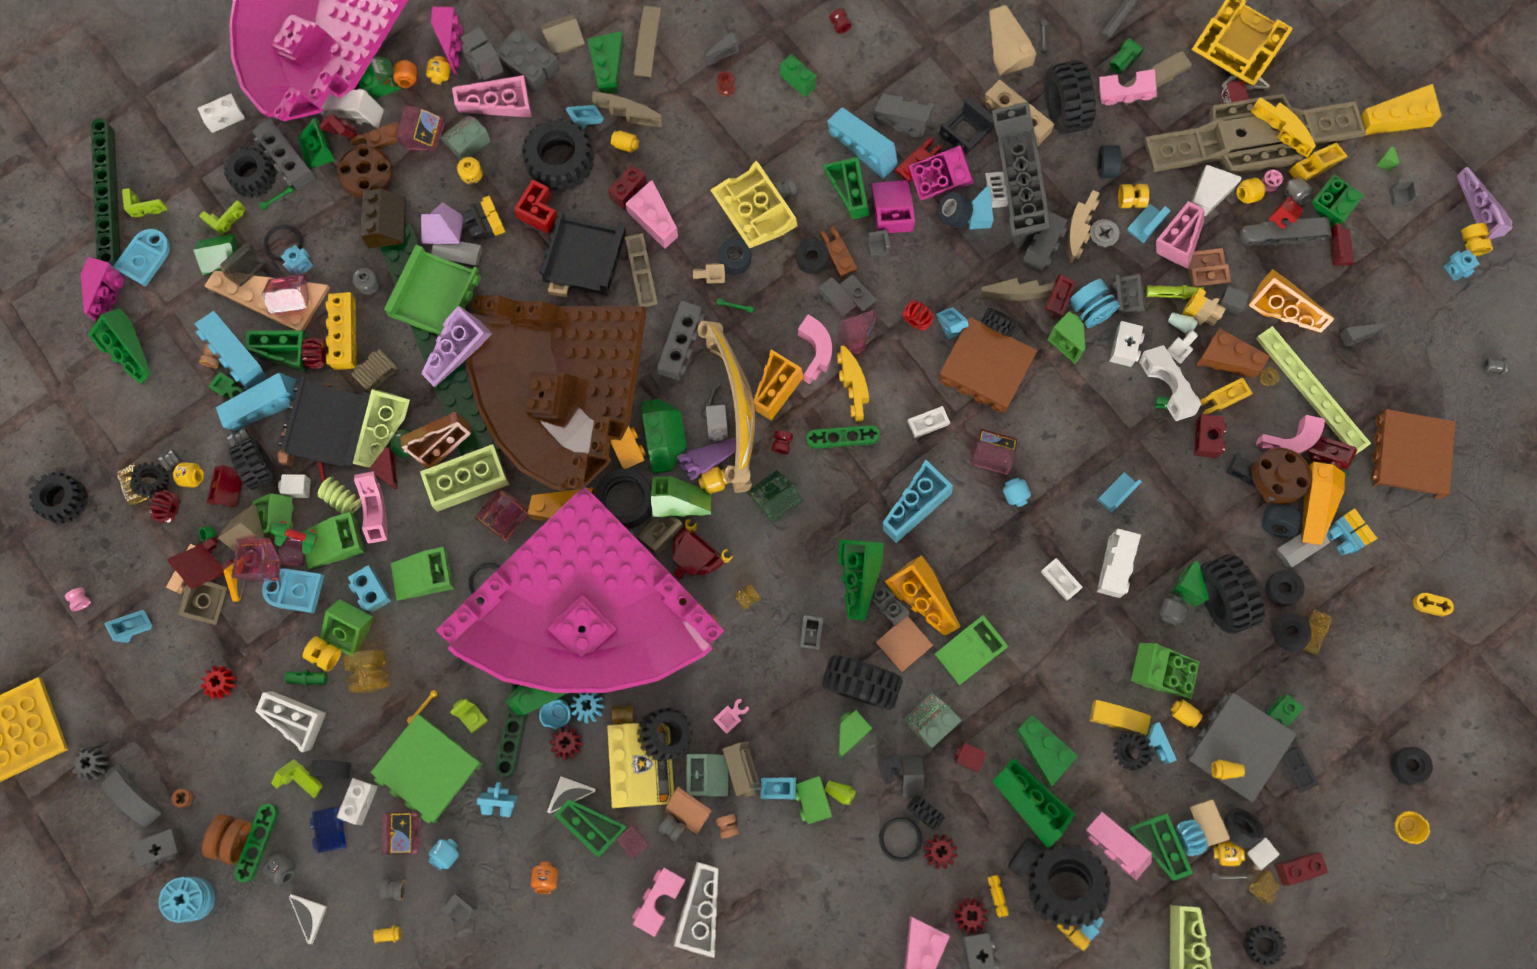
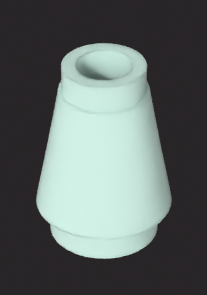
[1168,312,1198,334]

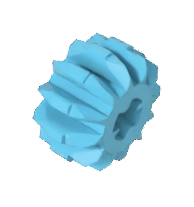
[570,693,605,724]
[1175,820,1208,856]

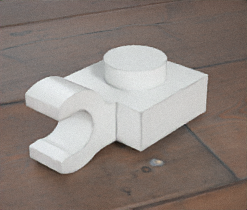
[1167,329,1198,364]

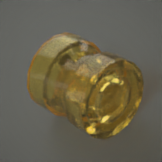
[734,584,761,610]
[612,705,634,725]

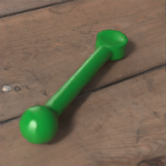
[259,186,294,210]
[716,298,754,313]

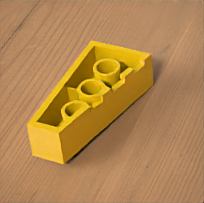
[1361,84,1442,135]

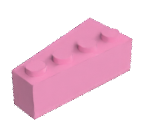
[452,75,532,118]

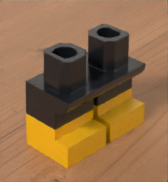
[462,196,505,240]

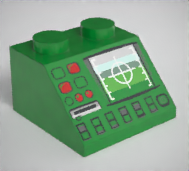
[358,56,401,99]

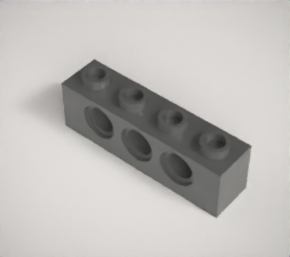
[252,119,315,191]
[657,301,705,381]

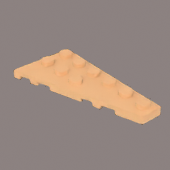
[205,271,330,332]

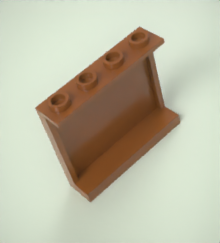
[938,317,1038,413]
[1370,409,1455,499]

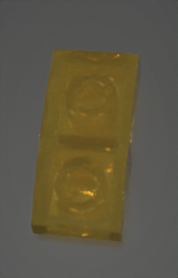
[1303,609,1333,655]

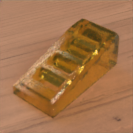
[116,464,149,506]

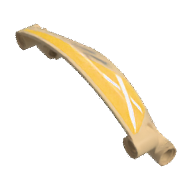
[698,321,755,493]

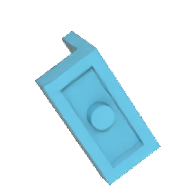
[1127,204,1171,243]
[1098,472,1142,513]

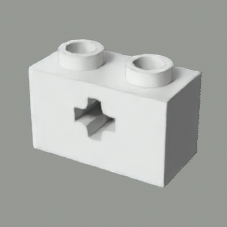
[198,94,245,133]
[1109,321,1145,367]
[337,778,378,825]

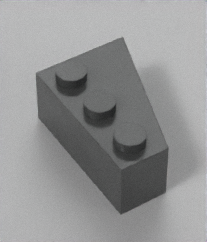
[1022,212,1068,273]

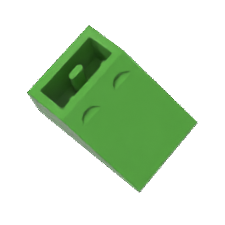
[651,476,712,518]
[302,512,366,570]
[391,547,455,601]
[935,615,1009,685]
[1131,643,1200,700]

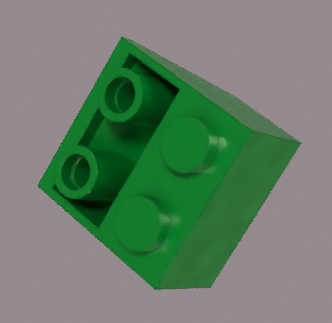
[1312,174,1364,228]

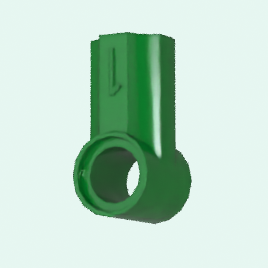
[1109,38,1144,74]

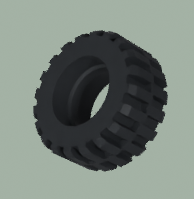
[1045,60,1096,135]
[522,118,594,192]
[1200,554,1265,634]
[822,655,903,710]
[1028,844,1111,930]

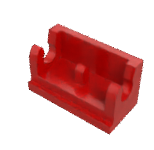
[1269,196,1303,229]

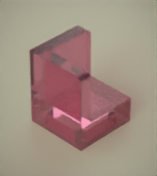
[278,538,304,566]
[616,826,648,859]

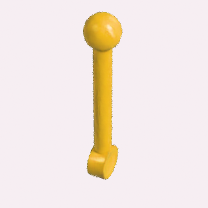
[407,690,438,724]

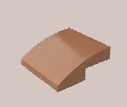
[1188,248,1231,287]
[876,616,933,672]
[664,787,712,835]

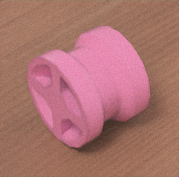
[1261,170,1283,193]
[65,588,91,611]

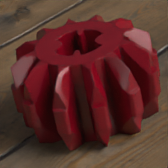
[301,337,327,369]
[148,490,180,523]
[549,726,584,761]
[923,834,958,869]
[953,898,988,934]

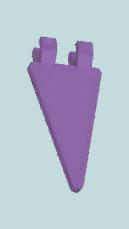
[677,437,736,480]

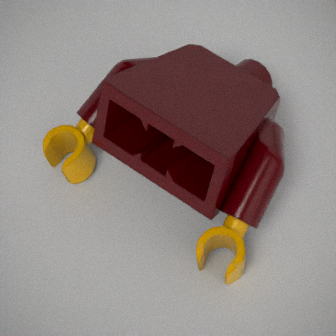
[672,519,733,579]

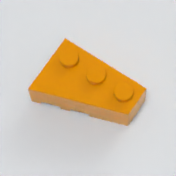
[528,488,595,522]

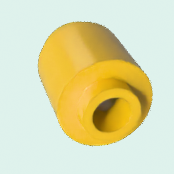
[611,131,639,153]
[1170,699,1203,728]

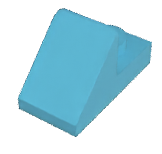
[566,105,604,130]
[936,307,969,339]
[105,610,152,643]
[1145,722,1177,764]
[760,778,796,800]

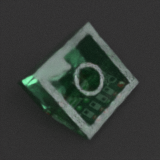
[747,470,803,523]

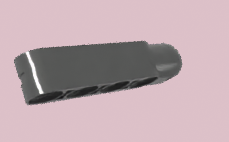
[1239,217,1332,246]

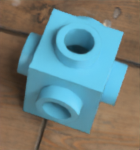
[281,245,313,277]
[1443,249,1479,281]

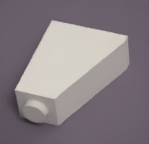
[1191,165,1242,216]

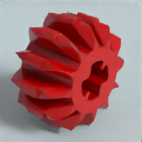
[902,300,935,331]
[200,666,237,699]

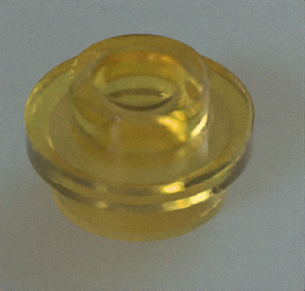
[1260,368,1280,386]

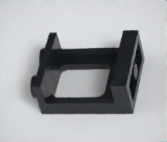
[939,96,994,156]

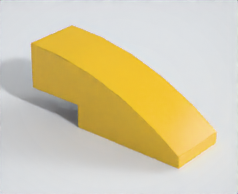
[1289,143,1348,182]
[1089,700,1151,736]

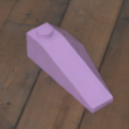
[1457,167,1513,239]
[421,306,492,387]

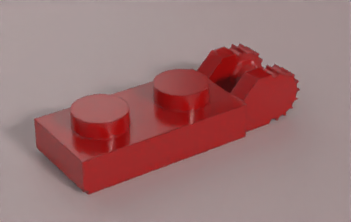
[895,137,942,183]

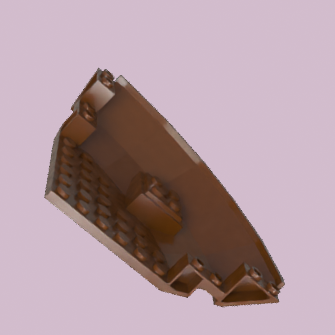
[466,295,647,491]

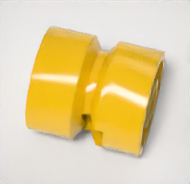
[1118,184,1149,208]
[1461,223,1493,256]
[302,636,341,672]

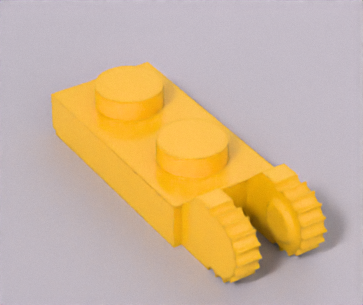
[1200,378,1253,415]

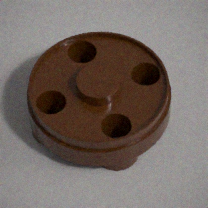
[336,144,393,198]
[1251,447,1311,504]

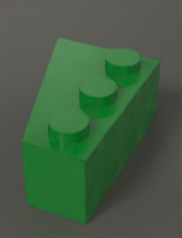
[245,330,309,374]

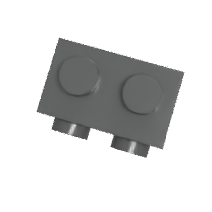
[1113,274,1145,315]

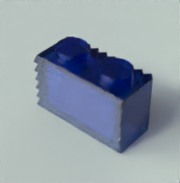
[310,807,347,853]

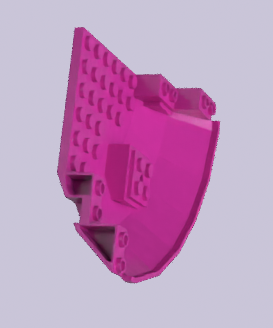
[229,0,408,121]
[436,487,724,693]

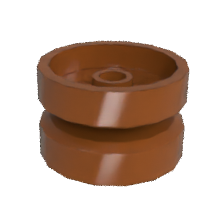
[202,813,252,865]

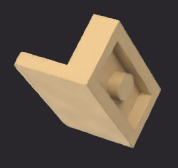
[1190,800,1230,846]

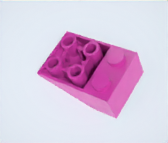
[431,7,463,74]
[909,146,974,200]
[871,180,915,233]
[81,257,125,322]

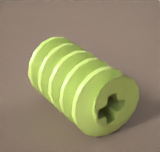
[318,477,362,514]

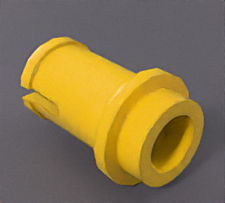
[373,925,402,943]

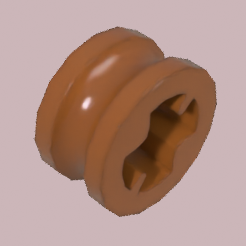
[171,789,193,808]

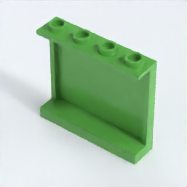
[384,245,481,336]
[371,714,483,823]

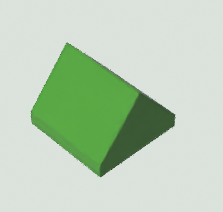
[1376,146,1400,172]

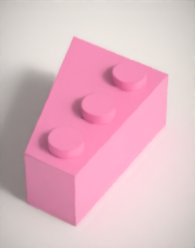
[904,916,950,969]

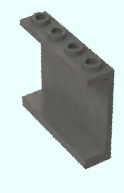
[1186,692,1297,802]

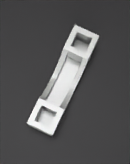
[1139,345,1201,421]

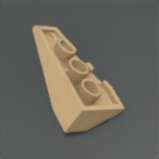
[989,5,1036,77]

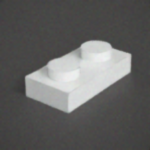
[907,406,950,438]
[1041,558,1083,601]

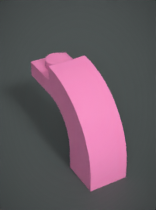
[798,315,832,384]
[1256,415,1325,455]
[354,471,388,543]

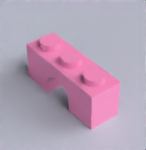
[1099,69,1157,105]
[632,868,686,937]

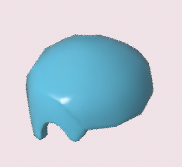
[539,698,571,729]

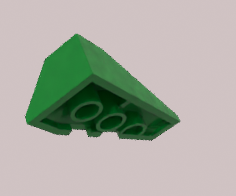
[88,308,151,384]
[838,539,884,621]

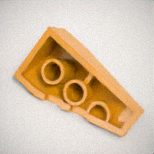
[1248,269,1334,333]
[1301,462,1345,545]
[885,555,960,636]

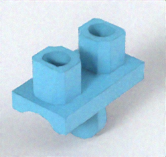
[477,782,518,817]

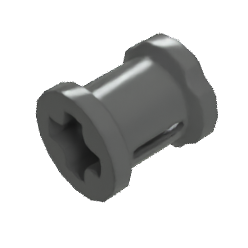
[1482,356,1509,374]

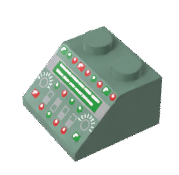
[440,115,491,160]
[903,693,962,749]

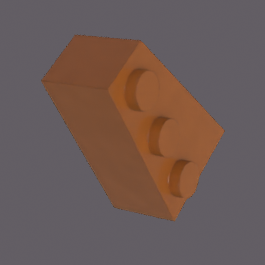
[1195,328,1270,379]
[400,411,471,469]

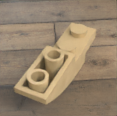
[1066,190,1099,264]

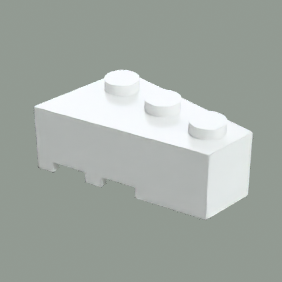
[319,89,384,128]
[1097,529,1141,598]
[256,691,326,752]

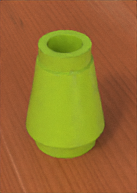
[825,780,856,805]

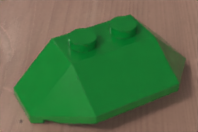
[641,399,687,474]

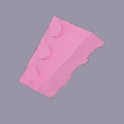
[625,180,678,248]
[1156,201,1204,269]
[1086,812,1152,880]

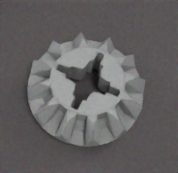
[1090,219,1119,248]

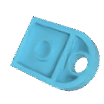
[113,229,170,287]
[262,569,324,614]

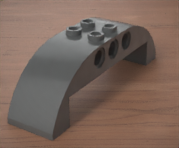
[992,102,1051,237]

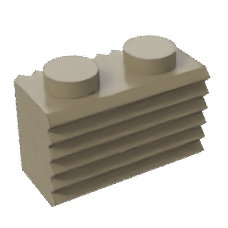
[351,349,398,394]

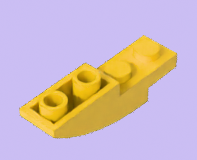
[1251,97,1316,158]
[837,346,869,423]

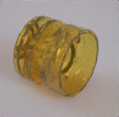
[343,650,390,693]

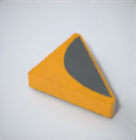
[223,553,251,602]

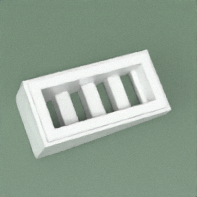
[985,172,1008,208]

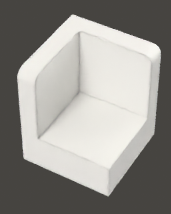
[1247,838,1280,870]

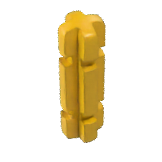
[988,875,1009,917]

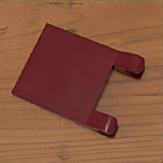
[168,537,235,589]

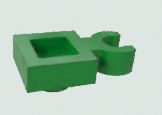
[208,372,244,399]

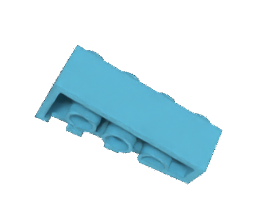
[827,107,898,179]
[194,311,267,390]
[216,373,299,431]
[883,460,953,543]

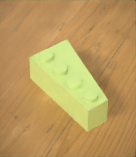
[1170,905,1212,969]

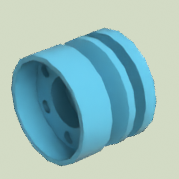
[1069,279,1120,328]
[159,877,216,923]

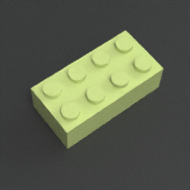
[420,444,510,512]

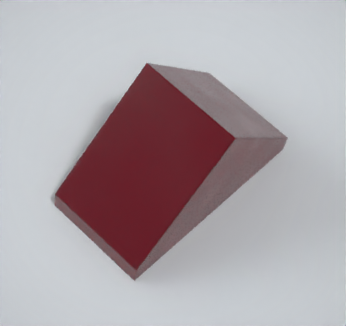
[368,447,398,489]

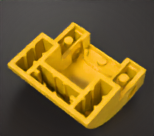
[1192,0,1293,87]

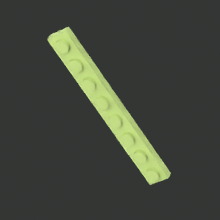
[1256,326,1371,455]

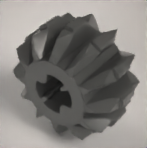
[70,746,109,781]

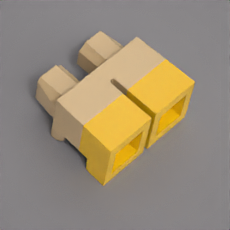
[1181,288,1226,326]

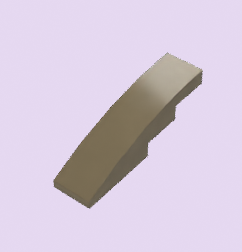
[634,6,662,78]
[1123,51,1192,106]
[592,91,663,127]
[625,233,658,307]
[979,278,1055,301]

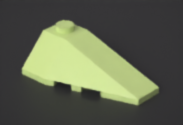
[352,389,410,468]

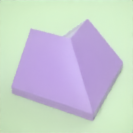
[421,202,464,244]

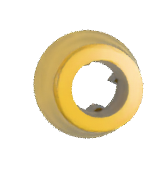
[1211,760,1245,780]

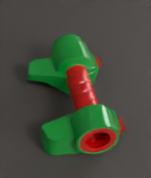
[271,521,318,554]

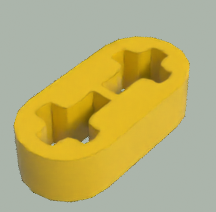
[1413,593,1454,617]

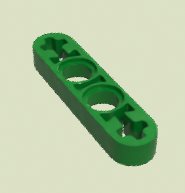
[806,425,880,449]
[234,804,279,882]

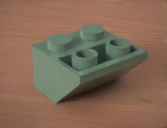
[687,754,728,797]

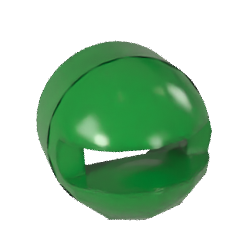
[199,526,216,542]

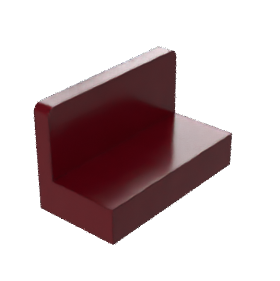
[1330,223,1354,266]
[1044,274,1077,319]
[206,465,242,508]

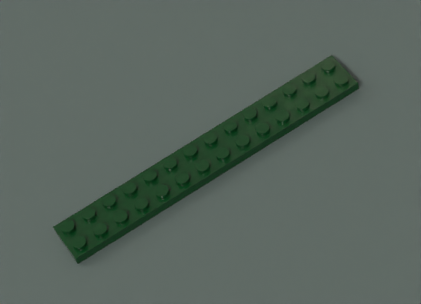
[380,223,501,456]

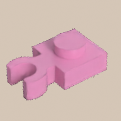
[713,699,749,734]

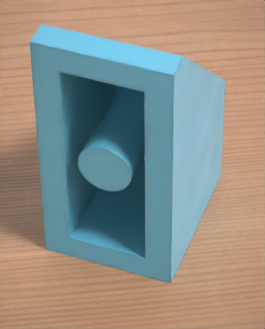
[968,187,993,229]

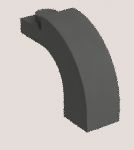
[101,763,162,828]

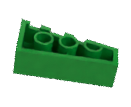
[992,758,1075,848]

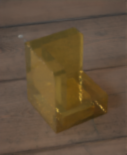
[1248,871,1280,904]

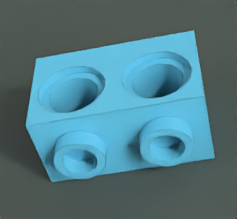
[348,565,392,613]

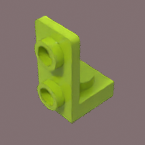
[122,188,167,217]
[199,200,246,236]
[450,699,489,733]
[271,759,322,798]

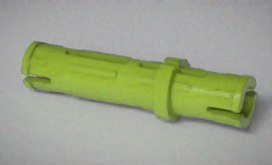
[1145,285,1204,300]

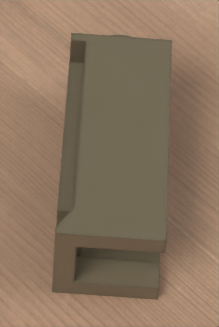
[723,742,762,798]

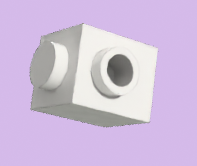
[278,475,311,498]

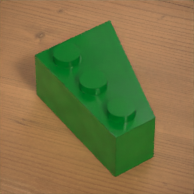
[587,31,624,94]
[822,157,870,220]
[504,685,567,715]
[1015,715,1078,788]
[553,799,627,858]
[1127,813,1193,881]

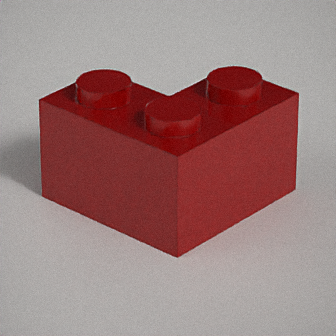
[514,179,557,234]

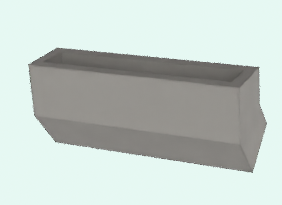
[432,242,482,266]
[1276,533,1330,568]

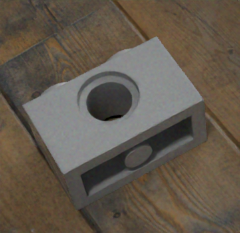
[706,405,728,441]

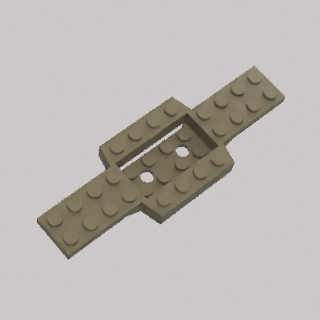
[1144,94,1366,175]

